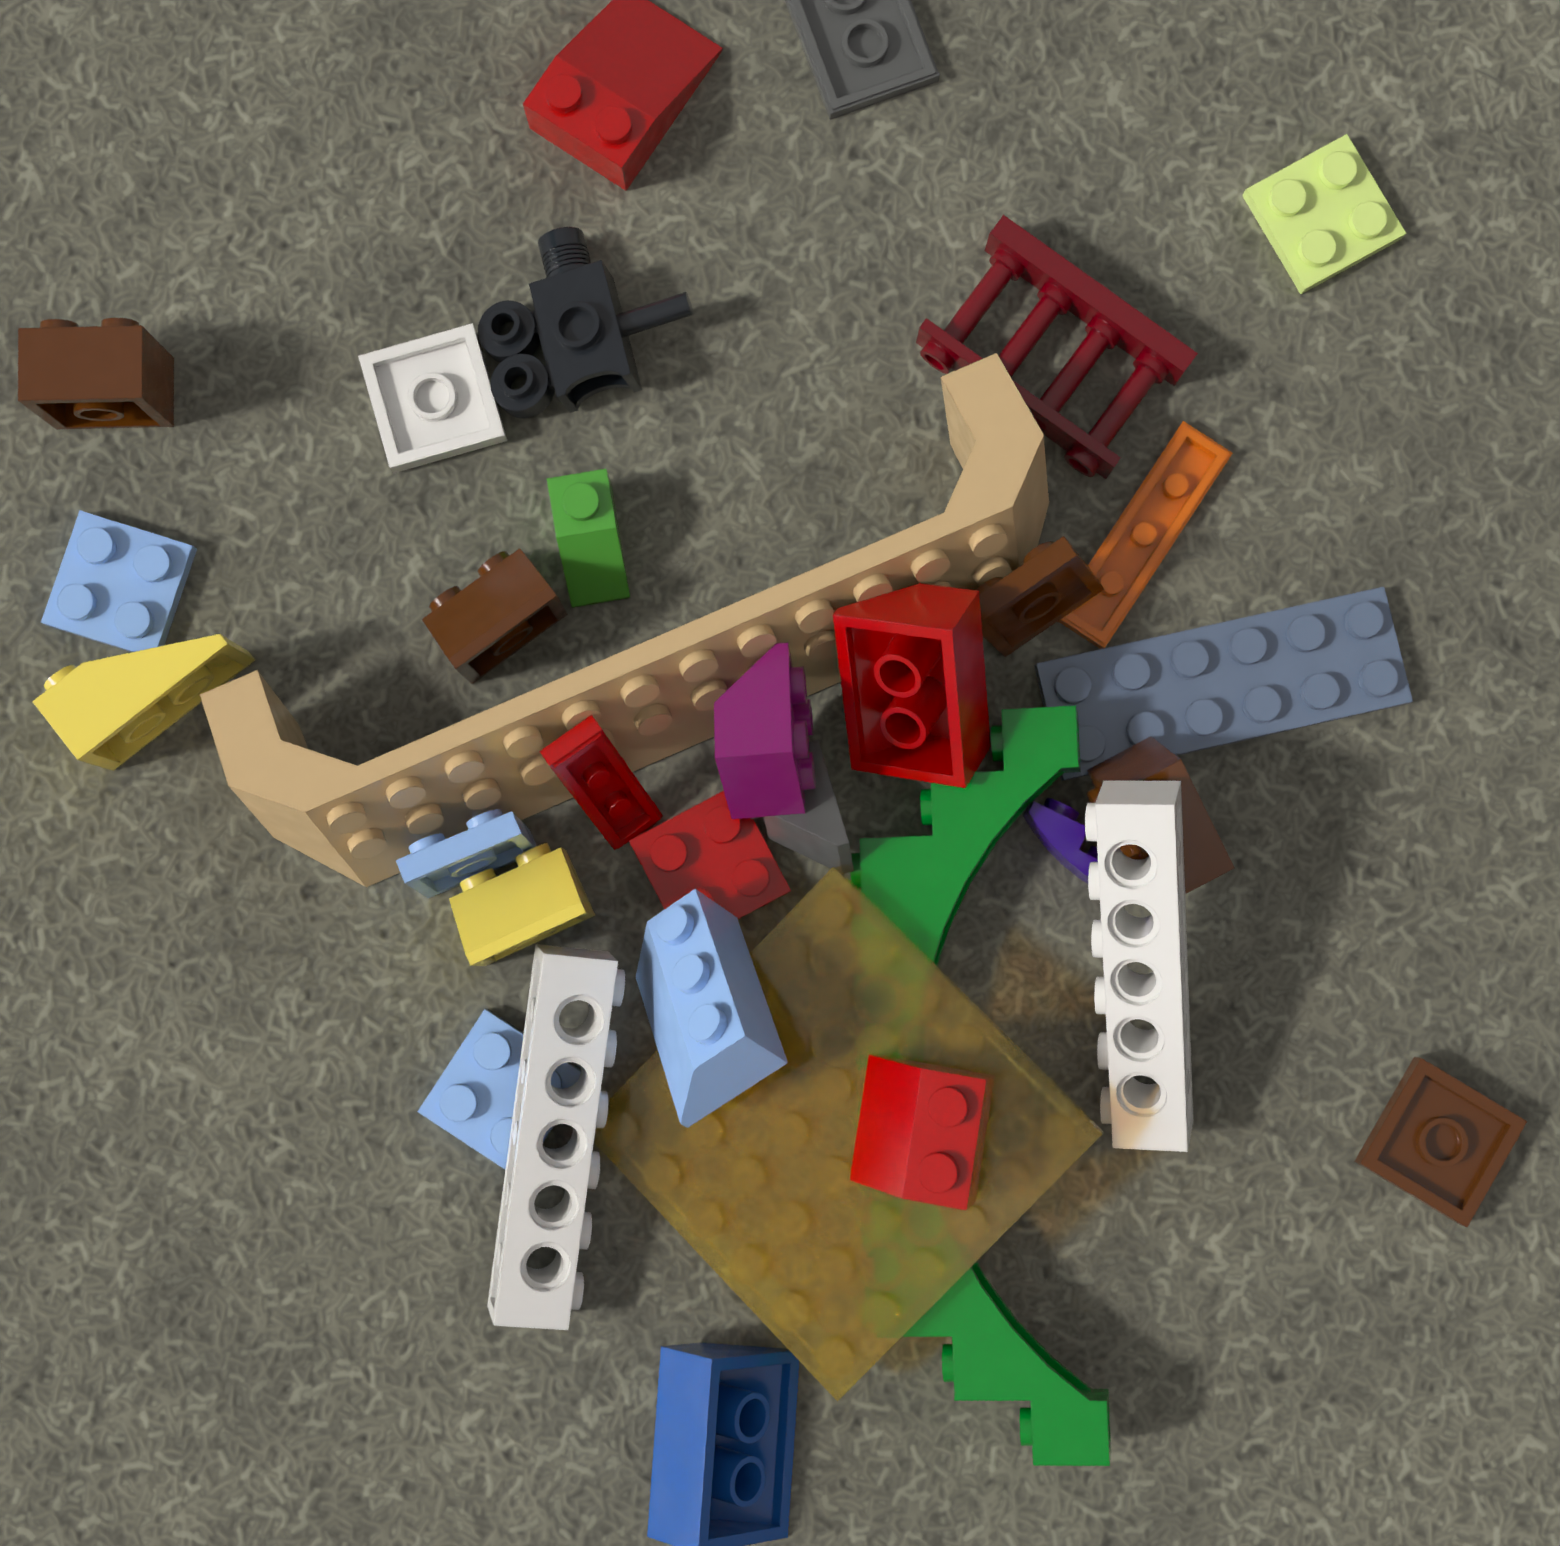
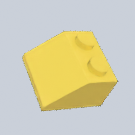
[449,843,595,966]

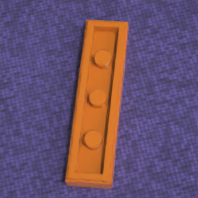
[1058,421,1233,649]

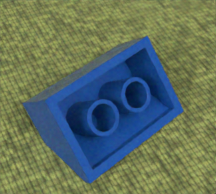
[647,1343,800,1546]

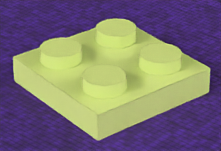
[1242,134,1406,294]

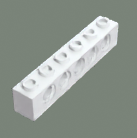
[1085,781,1193,1152]
[487,944,625,1330]

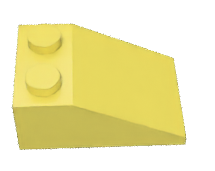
[32,634,255,771]

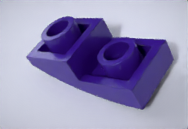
[1023,798,1098,884]

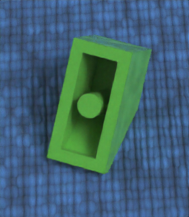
[547,469,631,608]

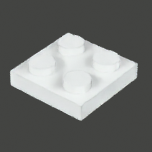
[358,323,507,473]

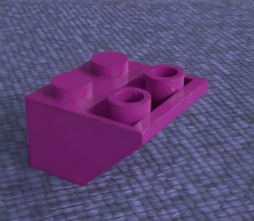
[714,643,816,819]

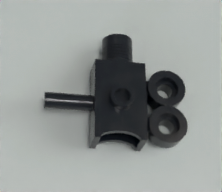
[478,227,693,419]

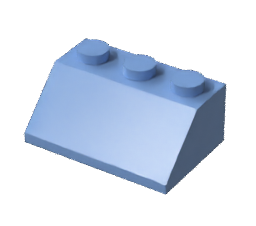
[636,888,788,1128]

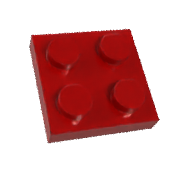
[629,791,791,920]

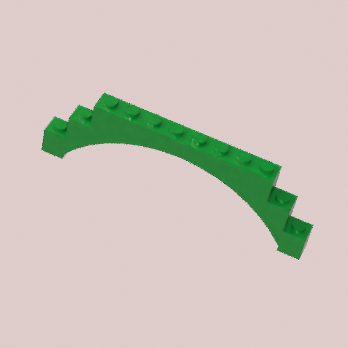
[850,705,1111,1466]

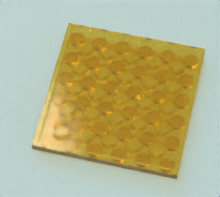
[594,867,1104,1402]

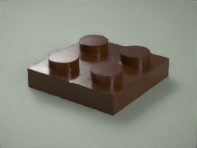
[976,536,1104,657]
[1354,1057,1527,1227]

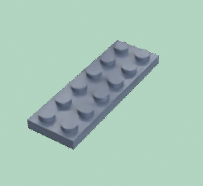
[1034,587,1413,781]

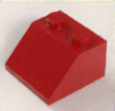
[850,1054,995,1211]

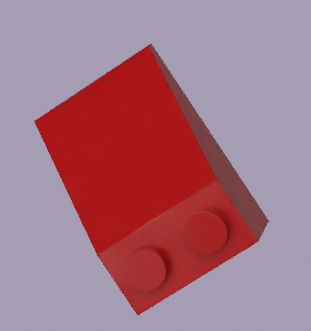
[523,0,723,191]

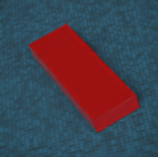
[539,715,663,850]

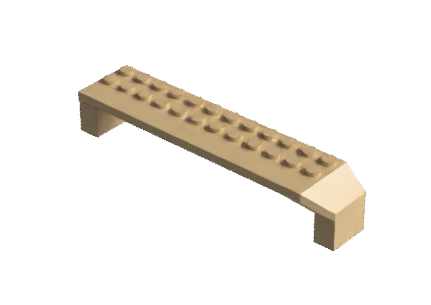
[200,353,1049,887]

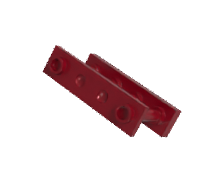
[916,215,1198,479]

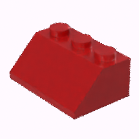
[833,583,991,788]

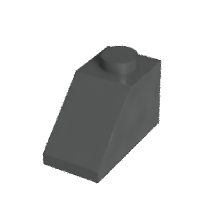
[751,740,854,874]

